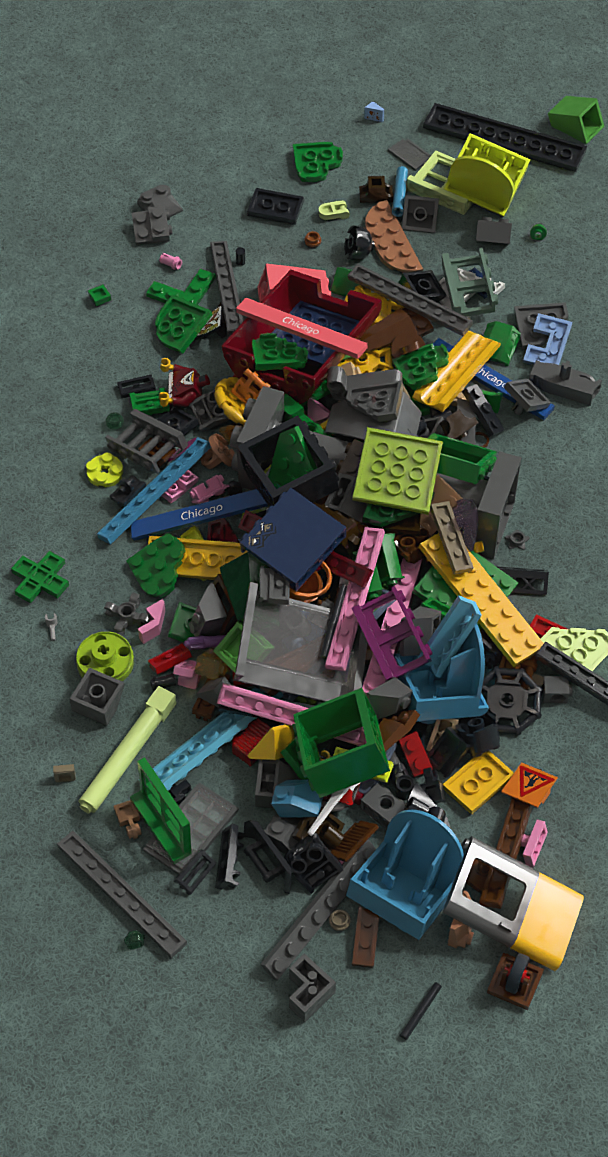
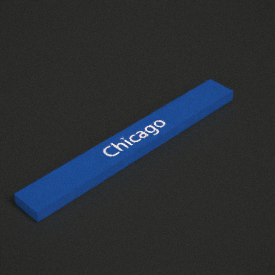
[433,338,555,420]
[131,489,268,541]

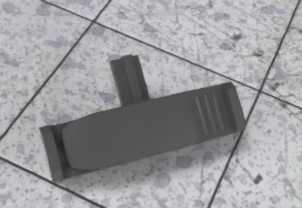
[529,360,602,406]

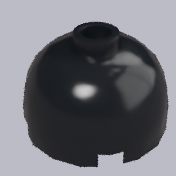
[344,225,374,260]

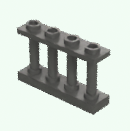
[105,409,188,474]

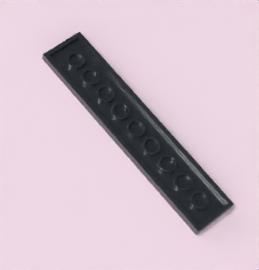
[423,103,587,172]

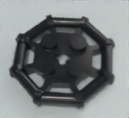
[481,666,543,736]

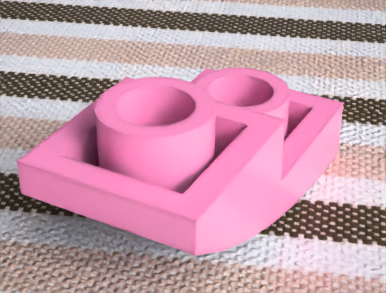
[161,470,199,503]

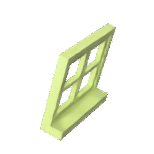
[406,151,473,215]

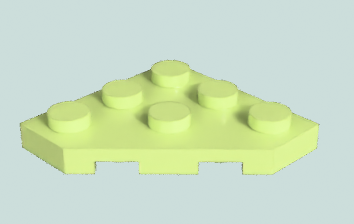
[541,627,608,671]

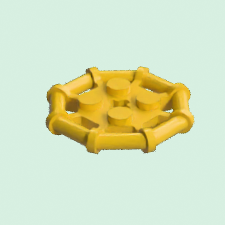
[338,347,394,374]

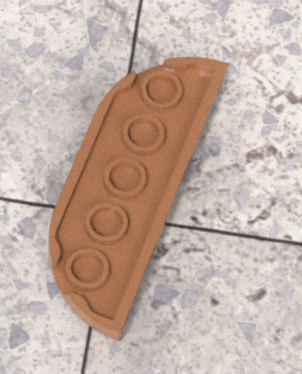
[365,200,423,274]

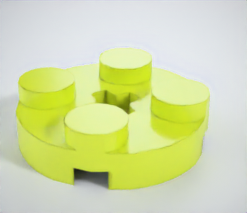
[86,452,123,487]

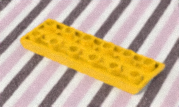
[413,331,501,412]

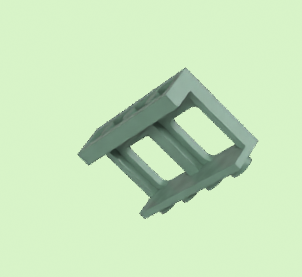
[442,248,498,317]

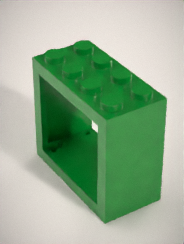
[292,688,390,798]

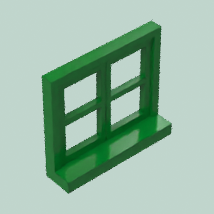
[130,757,192,864]

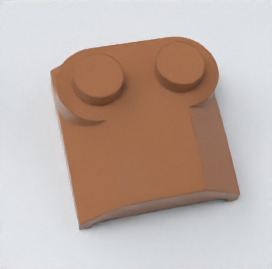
[448,891,474,948]

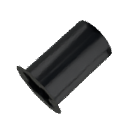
[235,247,245,266]

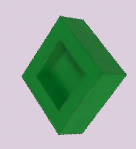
[88,284,111,306]

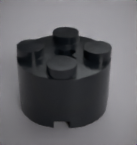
[456,712,500,757]

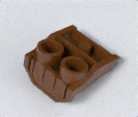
[385,524,432,564]

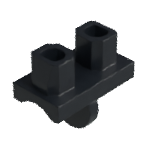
[110,475,146,508]

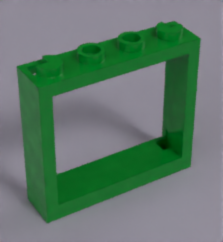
[427,433,497,484]

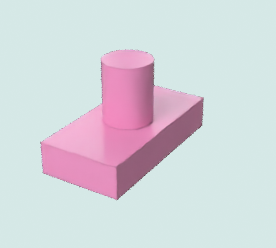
[520,820,548,867]

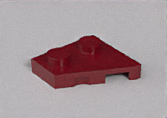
[207,518,240,543]

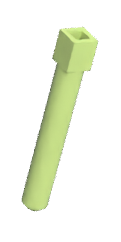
[79,686,176,813]

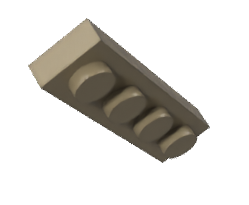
[430,501,474,575]

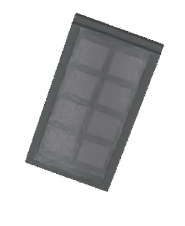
[143,783,239,875]

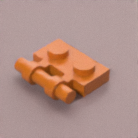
[231,368,271,405]

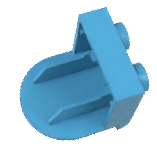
[394,616,489,724]
[346,810,464,940]

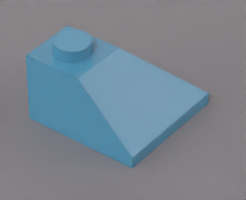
[271,779,323,817]

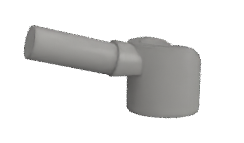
[45,613,58,641]

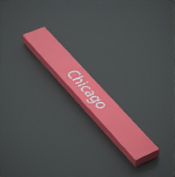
[236,298,368,359]

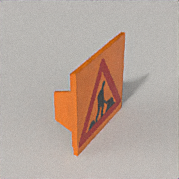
[501,762,558,808]

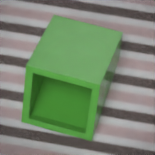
[548,96,604,144]

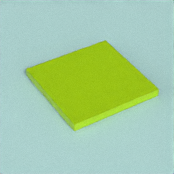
[352,427,443,515]

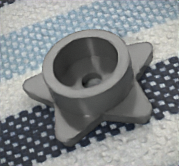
[505,530,530,550]

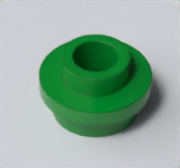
[530,224,547,240]

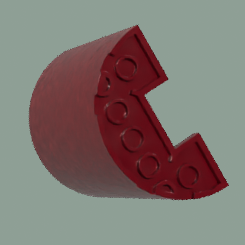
[222,269,382,405]

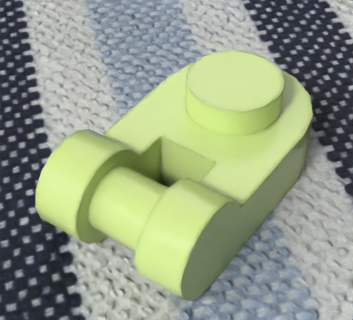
[319,200,350,220]

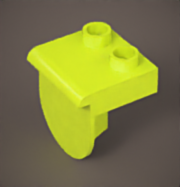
[443,133,530,217]

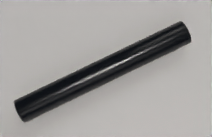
[400,982,442,1040]

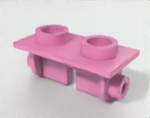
[189,475,229,504]

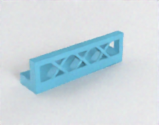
[418,595,482,678]

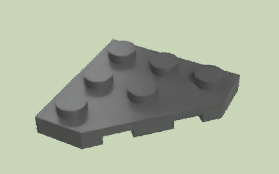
[514,302,569,350]
[346,380,404,422]

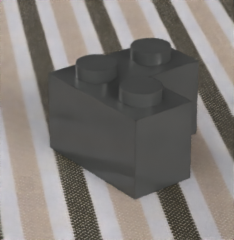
[289,953,336,1022]

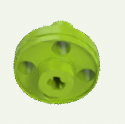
[76,632,134,681]

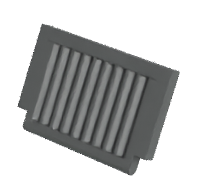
[388,139,431,171]

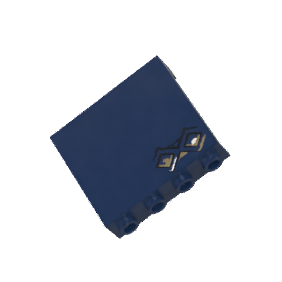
[240,488,346,592]

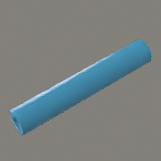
[392,166,408,217]

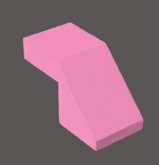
[138,599,165,644]

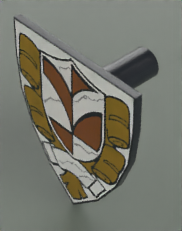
[196,305,227,338]

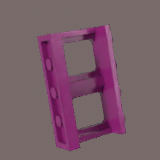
[352,586,433,681]

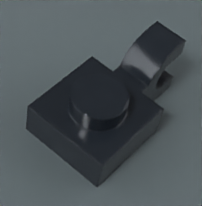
[420,767,445,804]

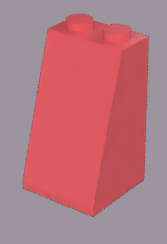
[257,264,331,303]

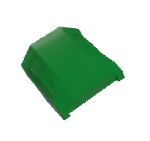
[483,321,521,367]

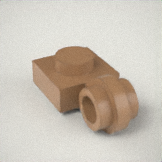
[114,801,141,839]

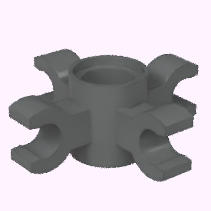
[104,592,150,636]

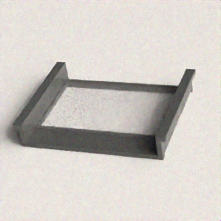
[233,582,368,702]

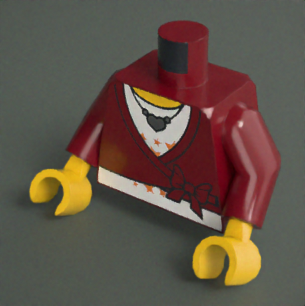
[159,358,210,408]

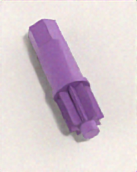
[184,635,226,650]

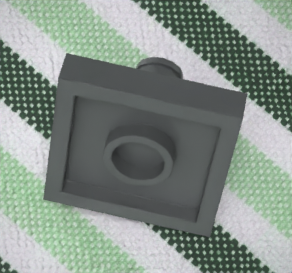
[504,379,551,415]

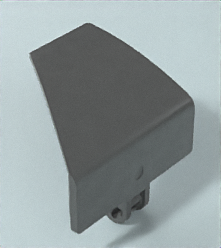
[325,391,421,441]

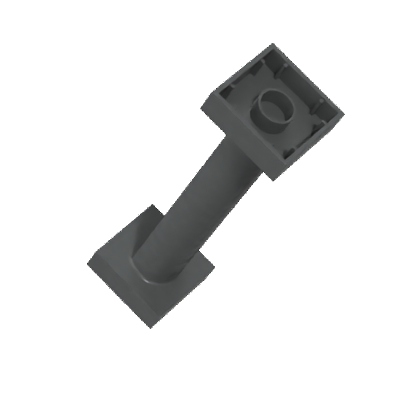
[230,386,522,560]

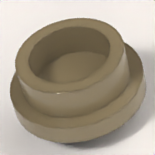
[329,910,351,931]

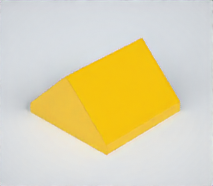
[247,724,295,760]

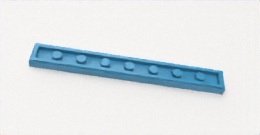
[96,437,211,545]

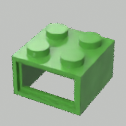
[213,621,274,672]

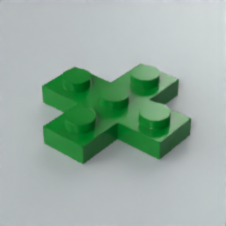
[11,551,69,603]

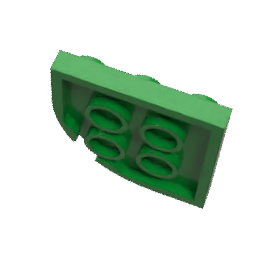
[155,295,213,354]

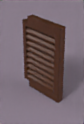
[331,820,379,862]

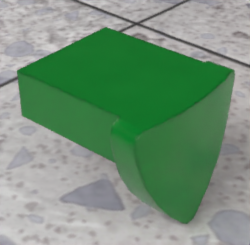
[482,390,503,413]

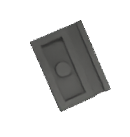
[259,566,290,605]

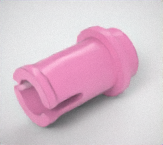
[159,253,182,270]

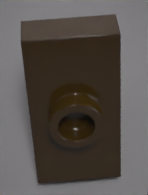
[359,176,393,203]
[439,409,479,440]

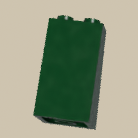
[220,552,280,634]

